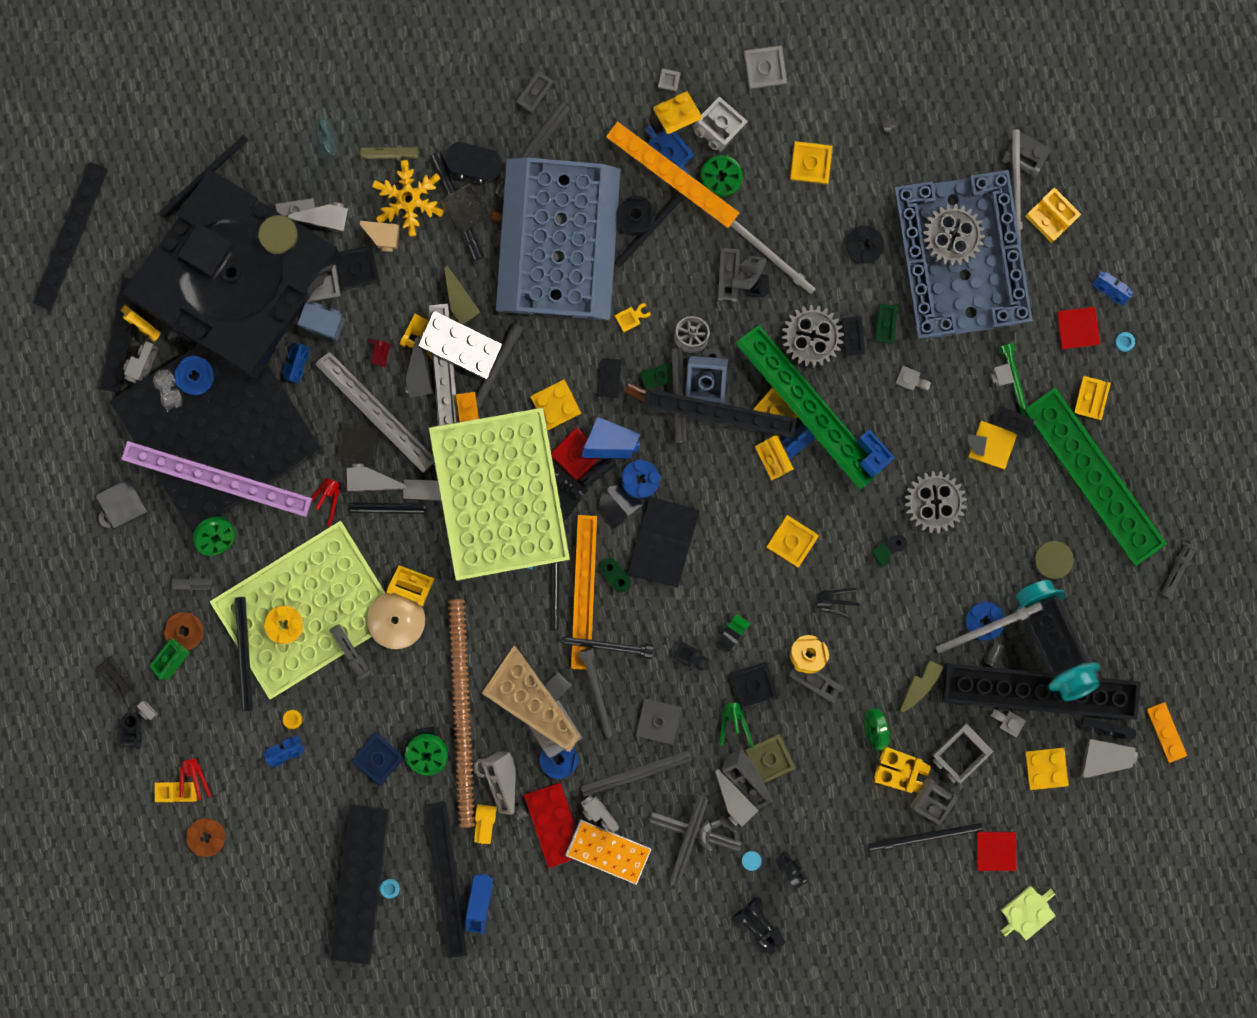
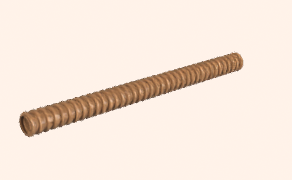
[448,599,475,827]

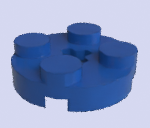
[175,356,214,395]
[621,459,660,499]
[966,602,1004,640]
[539,747,578,779]

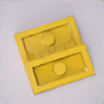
[1025,187,1081,243]

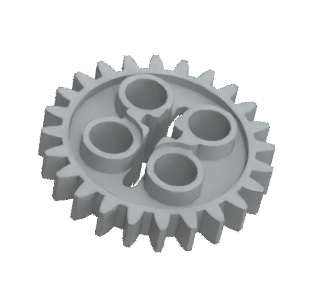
[922,204,985,267]
[781,305,844,368]
[904,471,967,533]

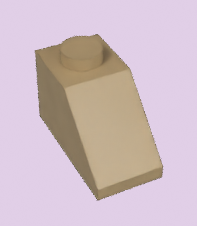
[360,221,400,252]

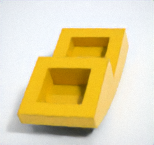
[155,782,197,802]

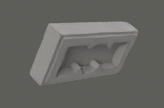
[276,198,315,216]

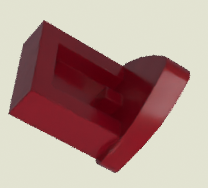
[367,338,391,367]

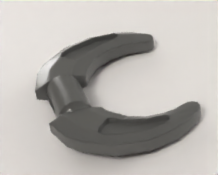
[699,816,740,851]

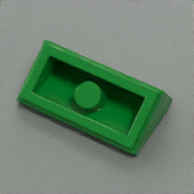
[150,638,190,680]

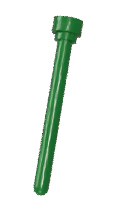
[999,343,1032,432]

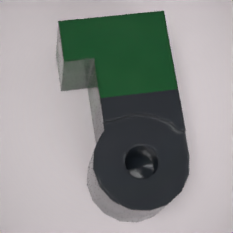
[870,535,907,568]

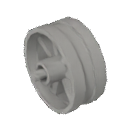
[674,316,710,353]

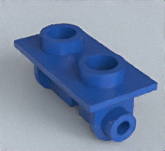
[1092,271,1133,306]
[282,342,310,384]
[781,423,815,460]
[263,736,305,768]

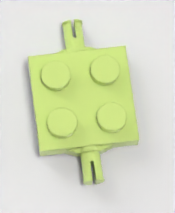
[1000,886,1056,941]

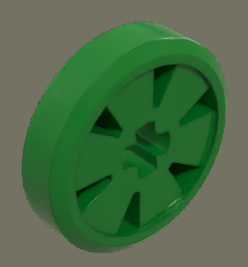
[700,155,743,198]
[193,516,235,556]
[864,708,890,751]
[405,734,448,776]

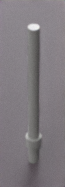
[1012,130,1023,244]
[731,220,816,294]
[936,602,1043,654]

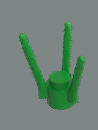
[720,703,754,748]

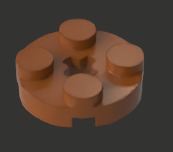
[164,612,204,650]
[187,818,226,857]

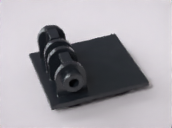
[554,467,588,521]

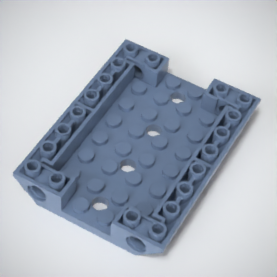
[496,158,621,321]
[895,170,1033,339]

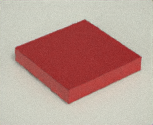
[1057,307,1100,350]
[551,427,600,481]
[977,832,1017,871]

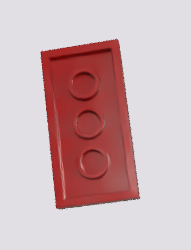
[524,782,576,868]

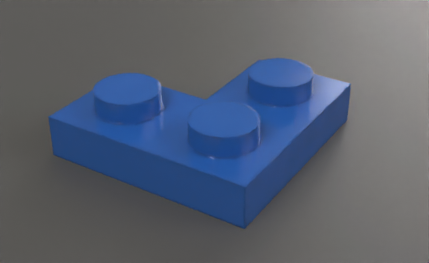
[856,429,895,478]

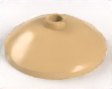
[367,593,425,649]

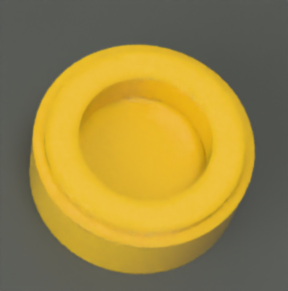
[283,710,302,729]

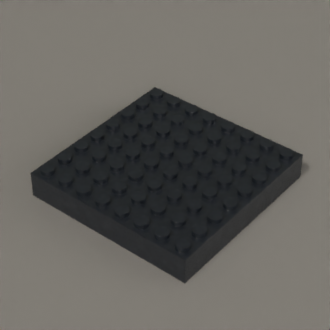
[109,345,323,532]

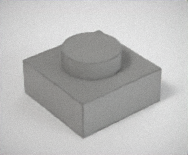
[658,68,681,92]
[137,701,159,720]

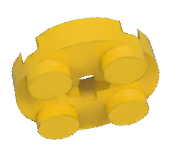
[264,606,303,644]
[790,635,829,674]

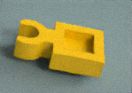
[615,303,651,333]

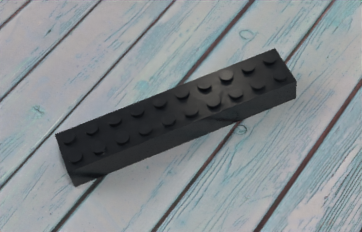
[942,663,1141,720]

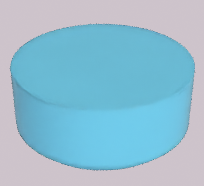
[1115,332,1135,352]
[742,851,761,871]
[380,879,400,899]

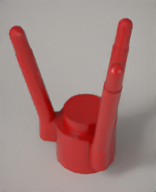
[311,478,341,527]
[179,759,211,800]

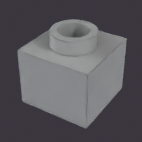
[990,364,1014,387]

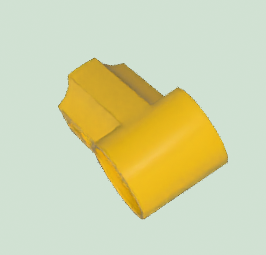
[474,804,497,844]

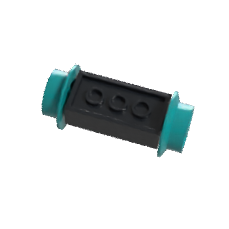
[1015,580,1100,701]

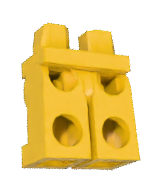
[873,747,931,793]

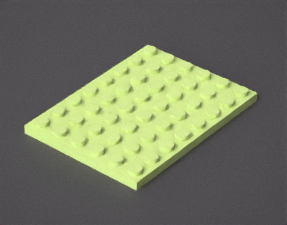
[428,408,570,580]
[210,521,399,700]

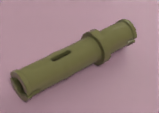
[360,145,419,161]

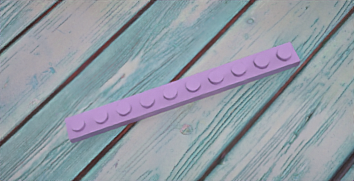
[122,441,312,517]

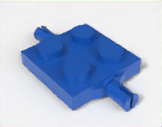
[644,125,694,176]

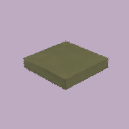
[745,734,796,783]

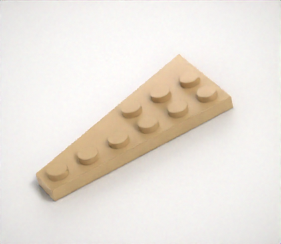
[482,646,580,752]

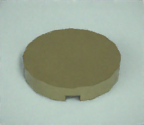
[259,215,298,254]
[1035,541,1074,579]

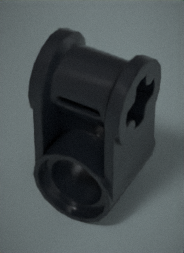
[119,712,142,749]

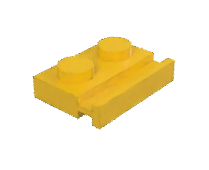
[1074,376,1111,420]
[755,435,794,481]

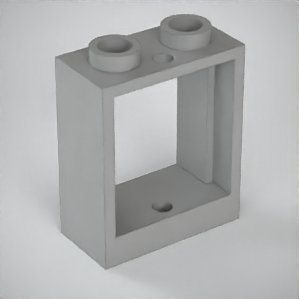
[932,723,994,784]

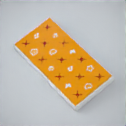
[566,819,651,885]

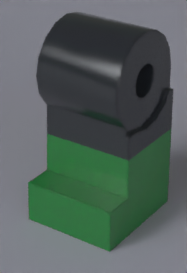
[717,614,751,652]

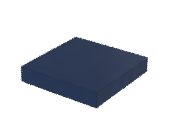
[351,732,405,786]

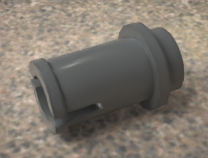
[984,642,1004,668]

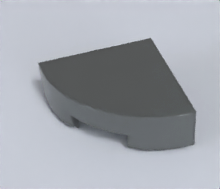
[967,434,987,456]

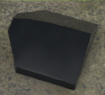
[597,485,643,529]

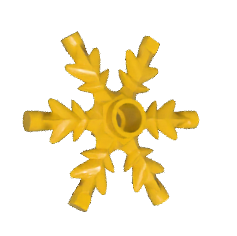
[372,160,444,237]

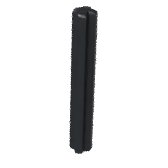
[349,502,425,514]

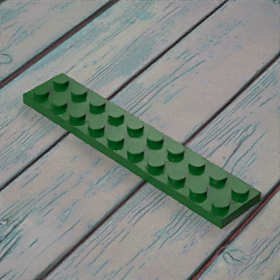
[736,325,883,490]
[1024,387,1167,566]

